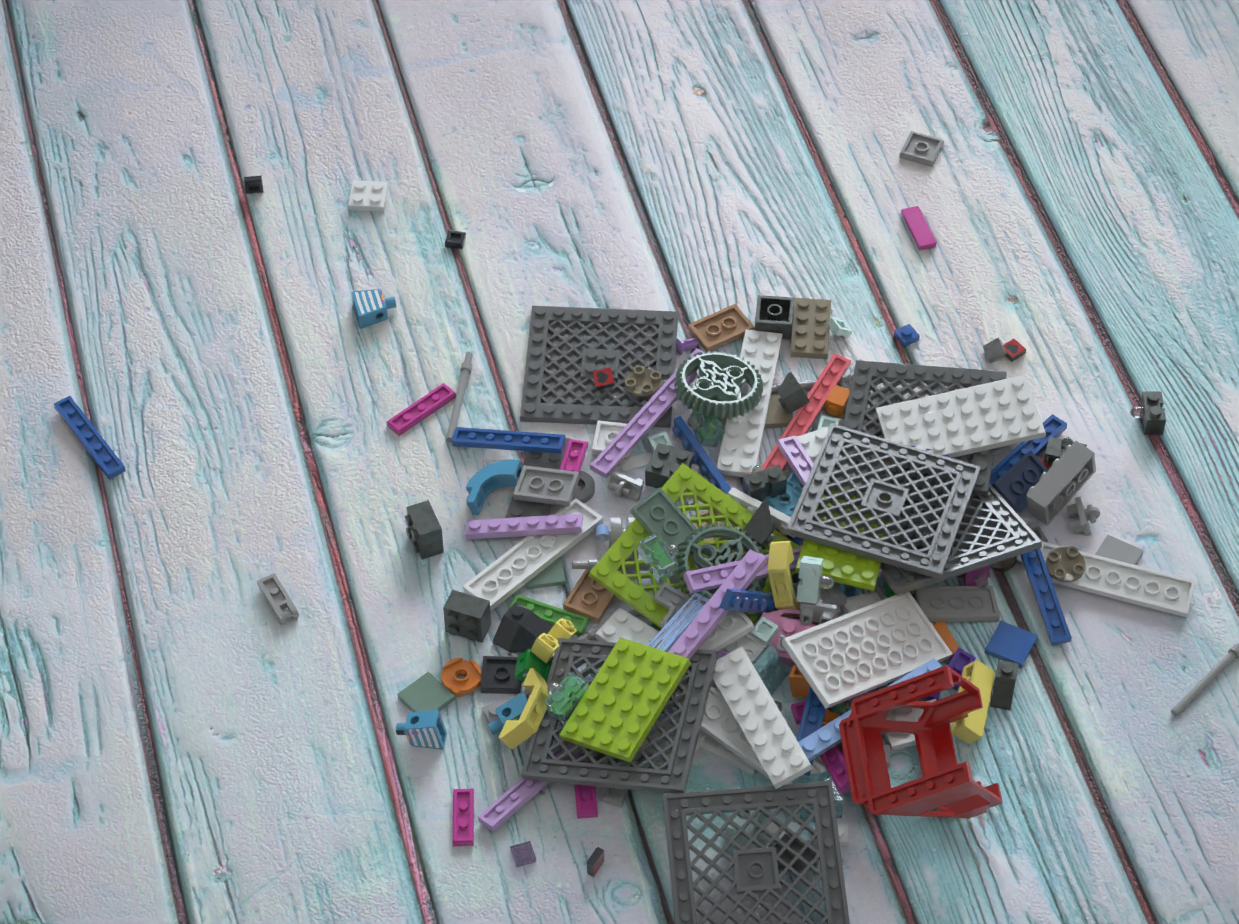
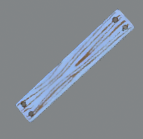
[647,593,710,652]

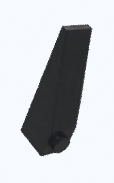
[493,602,554,660]

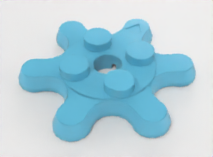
[762,471,803,517]

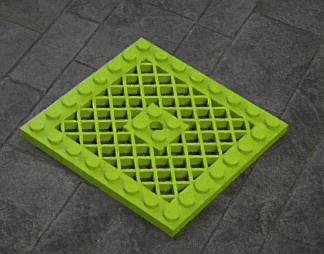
[588,463,801,629]

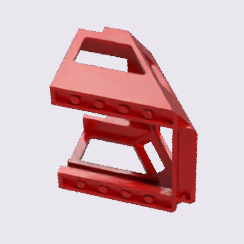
[839,665,1003,819]

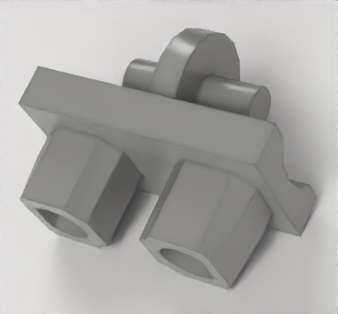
[607,470,644,502]
[1066,497,1100,536]
[799,599,837,625]

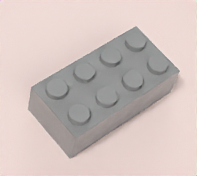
[1027,441,1096,526]

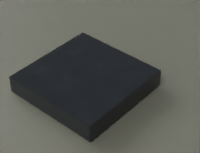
[480,656,522,694]

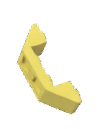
[767,541,801,618]
[530,618,577,663]
[499,668,552,749]

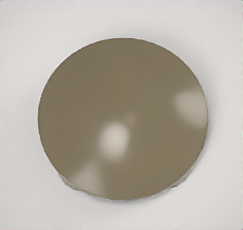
[625,366,662,396]
[1046,546,1086,583]

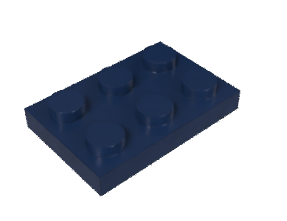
[992,450,1049,514]

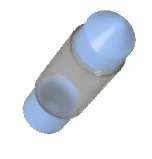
[595,524,610,562]

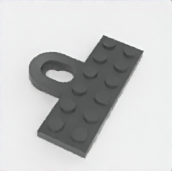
[505,432,595,518]

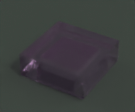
[510,841,536,867]

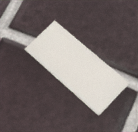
[620,452,652,471]

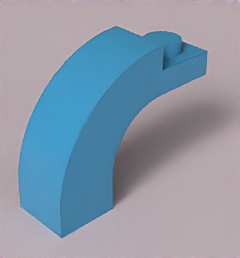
[466,460,523,515]

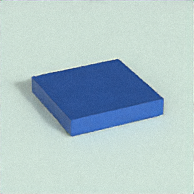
[984,621,1038,668]

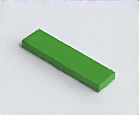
[508,594,589,637]

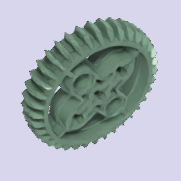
[674,351,763,420]
[675,522,768,599]

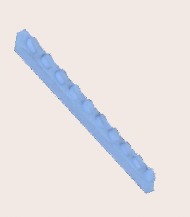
[798,658,943,762]

